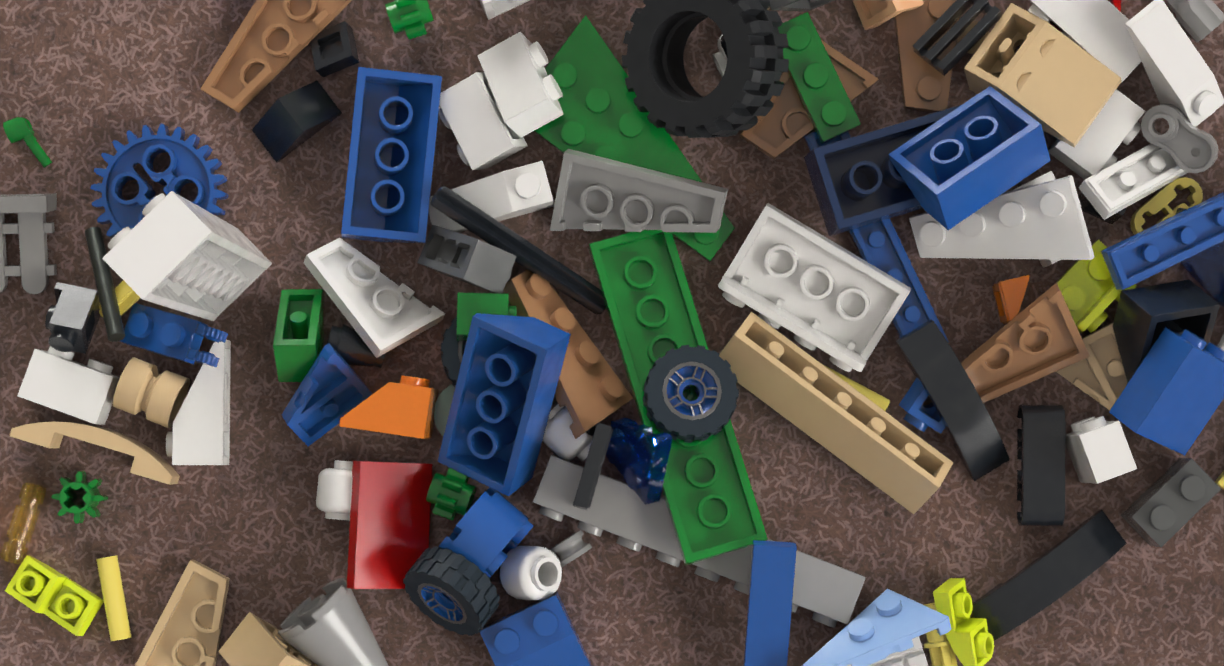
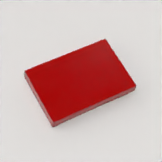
[346,461,433,589]

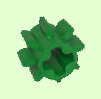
[385,0,434,40]
[426,468,477,521]
[52,471,108,524]

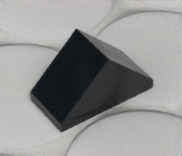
[252,80,342,163]

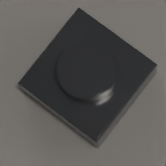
[310,21,360,77]

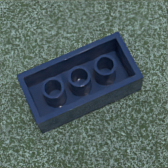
[804,105,961,236]

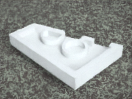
[304,237,445,358]

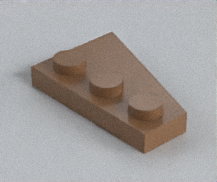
[961,283,1090,403]

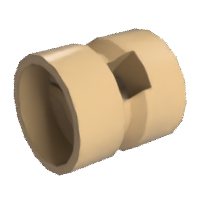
[113,357,190,428]

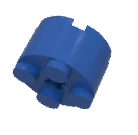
[438,487,534,578]

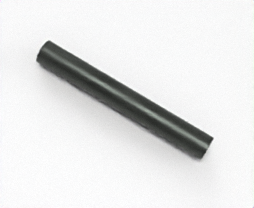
[85,227,125,342]

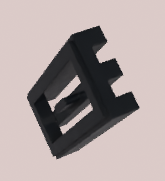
[913,0,1002,76]
[573,422,613,510]

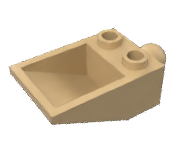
[957,3,1122,148]

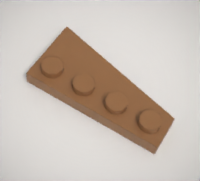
[503,270,633,439]

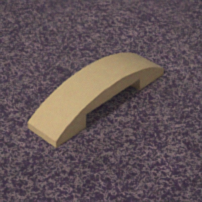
[10,421,180,485]

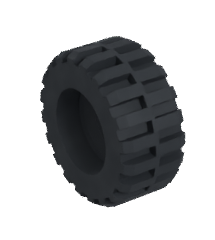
[622,0,789,138]

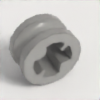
[550,530,592,567]

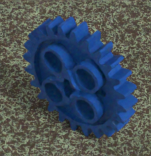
[90,124,228,238]

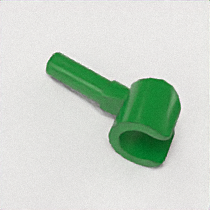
[3,117,53,168]

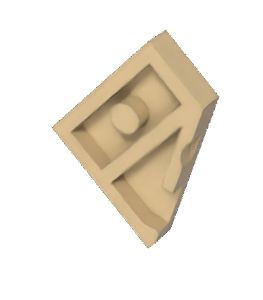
[1056,323,1128,410]

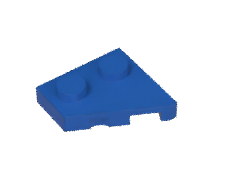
[281,343,372,446]

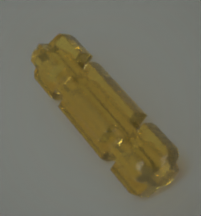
[0,483,46,564]

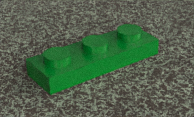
[778,12,861,144]

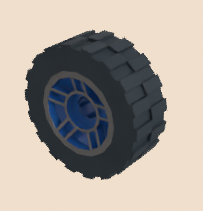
[643,345,739,443]
[403,547,500,636]

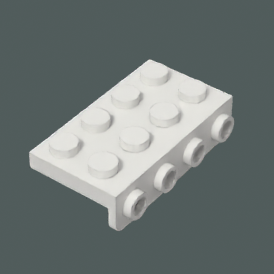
[718,203,911,372]

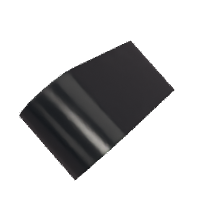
[1017,405,1066,526]

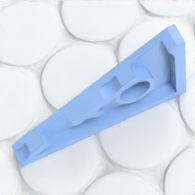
[802,588,952,666]

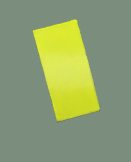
[5,555,104,636]
[933,578,994,666]

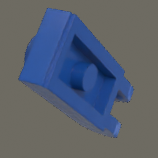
[120,303,228,368]

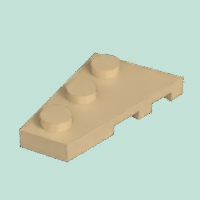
[135,559,230,666]

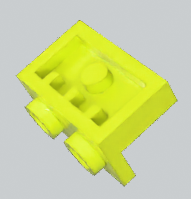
[1056,239,1137,333]

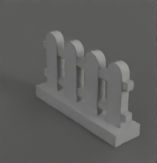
[0,193,57,295]

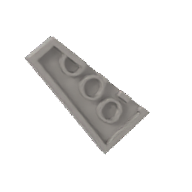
[550,149,728,233]

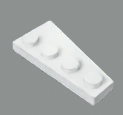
[909,175,1095,260]

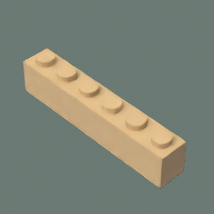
[719,311,954,514]

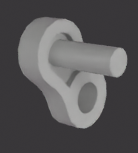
[1141,104,1219,173]

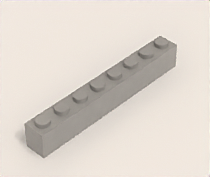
[533,455,866,628]

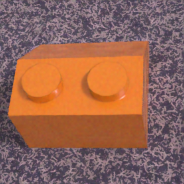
[339,375,439,439]

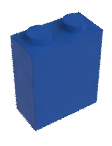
[1109,327,1224,456]

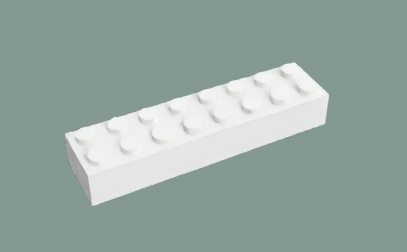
[102,191,272,321]

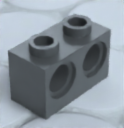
[417,225,517,293]

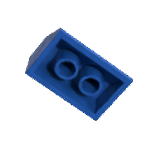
[888,86,1051,230]

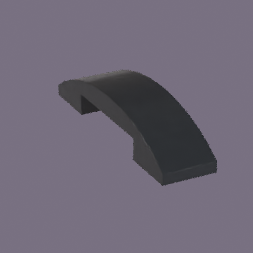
[896,320,1010,481]
[972,510,1127,641]

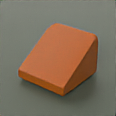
[992,275,1030,324]

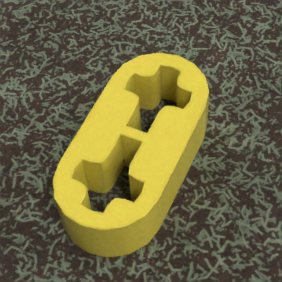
[1130,177,1203,235]

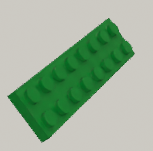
[588,230,768,565]

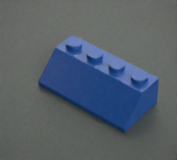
[341,67,442,243]
[437,313,571,496]

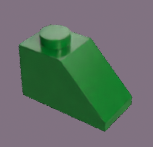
[273,289,324,382]

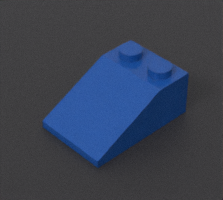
[480,592,592,666]

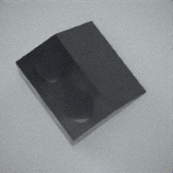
[1112,279,1220,382]

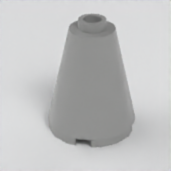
[278,578,389,666]

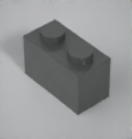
[1121,458,1221,548]

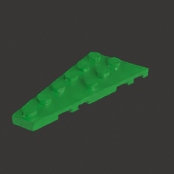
[534,15,735,262]

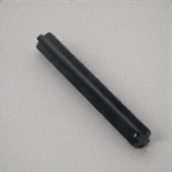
[431,186,606,314]

